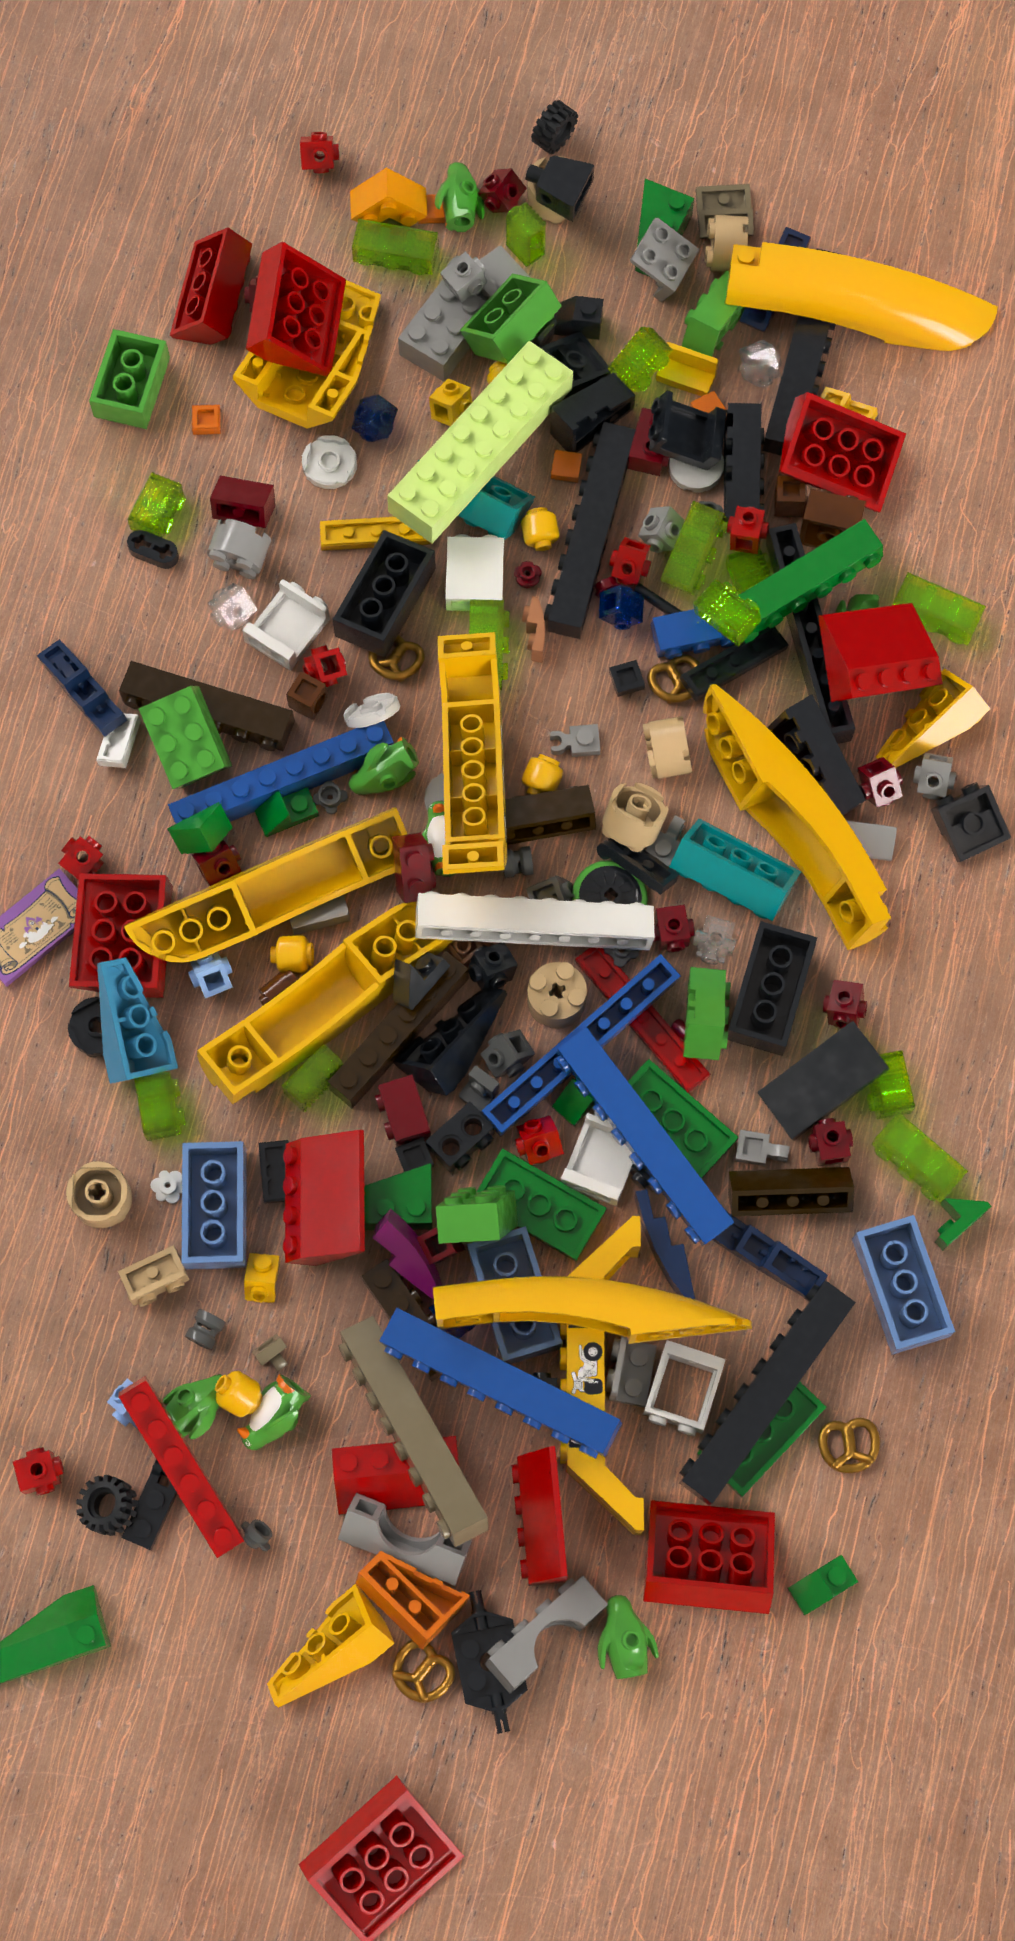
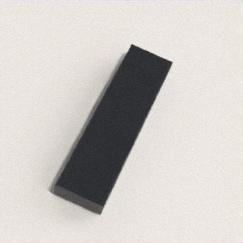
[679,627,789,702]

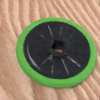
[572,860,648,905]

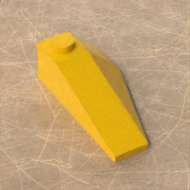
[875,668,990,768]
[267,1584,394,1708]

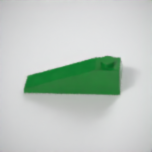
[0,1585,111,1684]

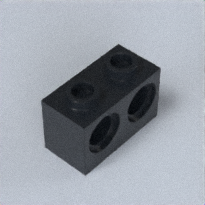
[426,1101,495,1173]

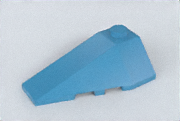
[97,957,178,1084]

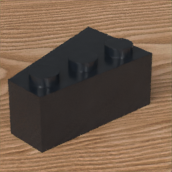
[550,372,635,453]

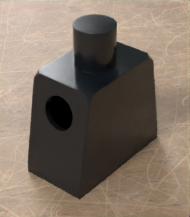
[525,155,594,222]

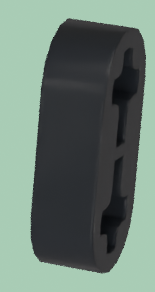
[127,530,179,569]

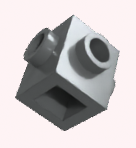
[480,1029,535,1078]

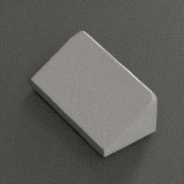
[846,820,897,861]
[290,895,351,935]

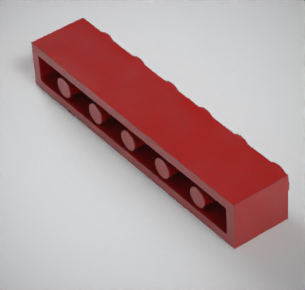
[118,1376,244,1558]

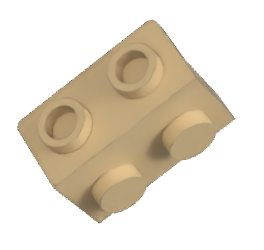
[118,1245,190,1307]

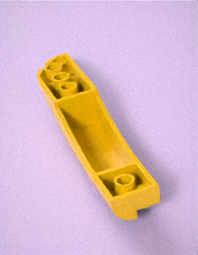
[725,242,998,351]
[703,684,891,950]
[124,807,407,962]
[197,902,454,1105]
[433,1276,752,1344]

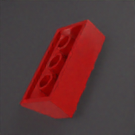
[169,227,253,345]
[332,1436,459,1515]

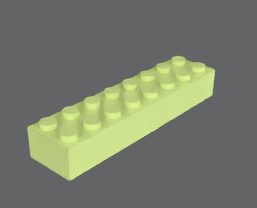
[387,341,573,544]

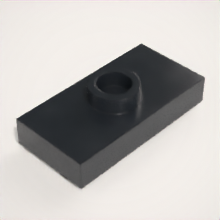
[258,1140,289,1204]

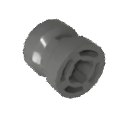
[503,846,534,878]
[185,1309,226,1351]

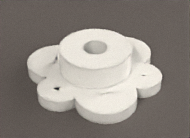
[150,1170,182,1204]

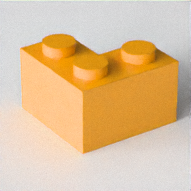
[350,167,427,229]

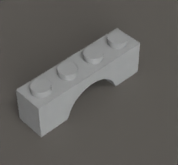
[338,1493,473,1586]
[485,1576,608,1694]

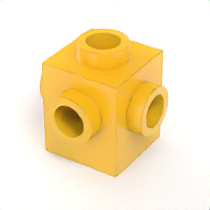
[429,378,473,426]

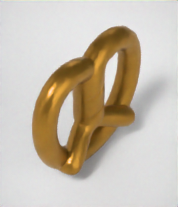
[368,635,425,682]
[647,654,700,704]
[818,1417,880,1473]
[392,1640,455,1703]

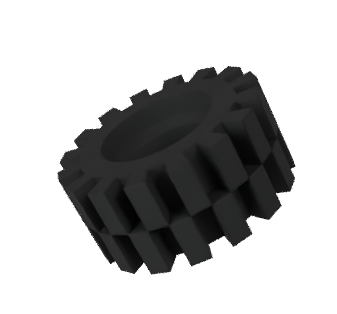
[531,100,578,154]
[76,1475,138,1536]

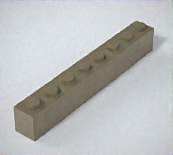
[338,1316,489,1547]

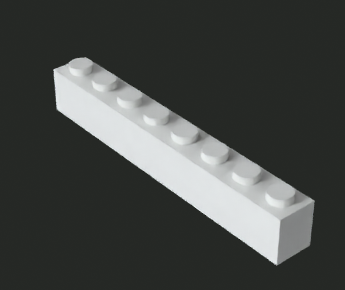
[415,891,655,951]

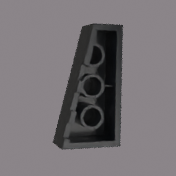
[723,403,764,530]
[767,694,866,816]

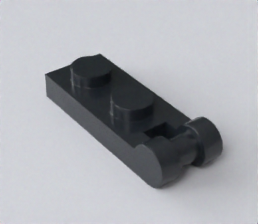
[597,838,680,895]
[121,1459,177,1551]

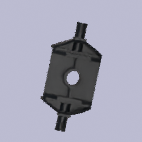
[451,1590,528,1734]

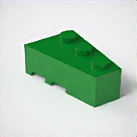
[635,178,694,277]
[364,1163,433,1231]

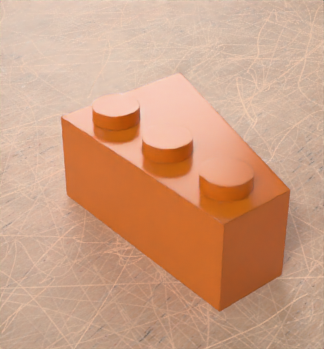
[355,1551,471,1650]

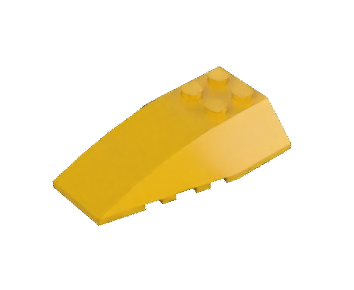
[233,280,381,429]

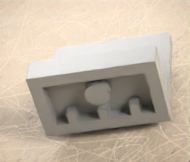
[630,218,699,302]
[475,246,530,301]
[605,1336,657,1407]

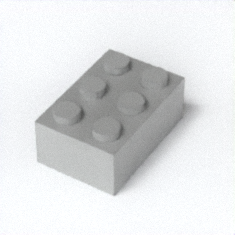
[398,280,486,382]

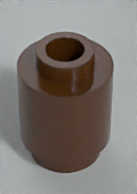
[258,970,298,1006]

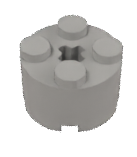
[207,519,271,579]

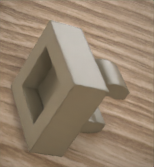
[252,1334,288,1371]

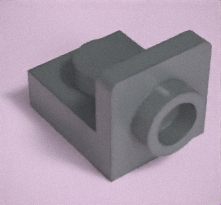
[526,875,574,901]
[459,1065,500,1112]

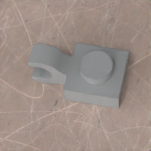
[646,815,685,867]
[735,1130,790,1166]

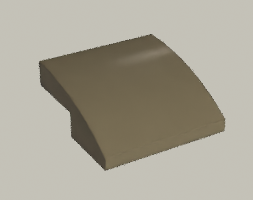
[695,184,754,239]

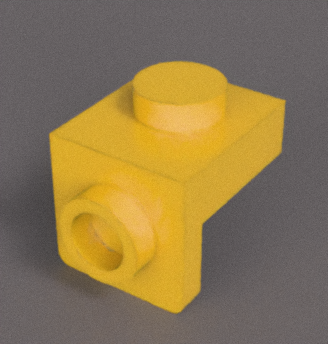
[244,1253,280,1303]

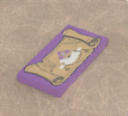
[0,868,78,987]

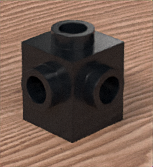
[468,943,518,991]

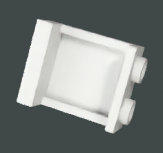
[445,534,504,612]
[242,579,330,671]
[561,1113,633,1207]

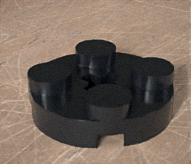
[68,997,103,1058]

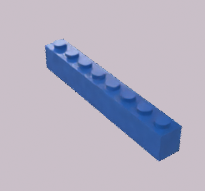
[168,721,394,824]
[481,954,681,1137]
[556,1027,734,1246]
[379,1307,622,1459]

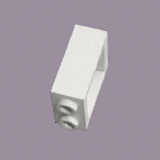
[643,1340,726,1436]

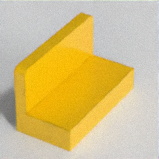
[656,342,719,397]

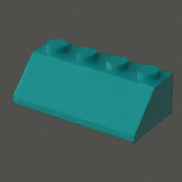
[418,460,535,540]
[669,818,801,921]

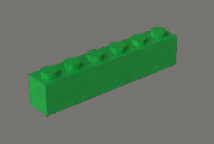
[718,519,883,645]

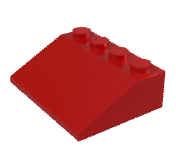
[246,241,346,377]
[779,392,906,513]
[818,603,943,702]
[69,873,173,998]
[283,1130,365,1266]
[511,1446,568,1586]
[643,1500,775,1614]
[298,1775,465,1941]

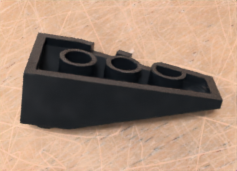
[393,988,507,1096]

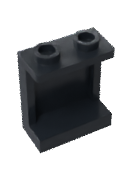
[648,390,727,470]

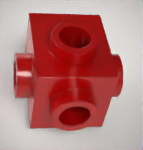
[300,132,339,174]
[727,506,769,554]
[609,537,652,585]
[303,645,348,687]
[58,835,104,880]
[514,1115,564,1165]
[12,1447,64,1496]

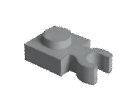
[550,724,601,757]

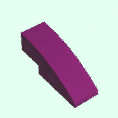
[372,1209,442,1300]

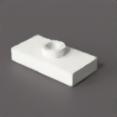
[96,713,141,768]

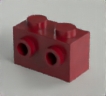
[628,408,670,476]
[210,475,276,528]
[392,832,436,903]
[375,1075,431,1147]

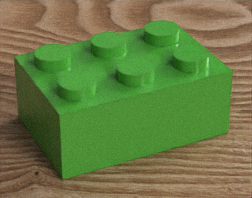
[460,273,562,364]
[89,329,170,429]
[139,686,232,789]
[435,1185,518,1244]

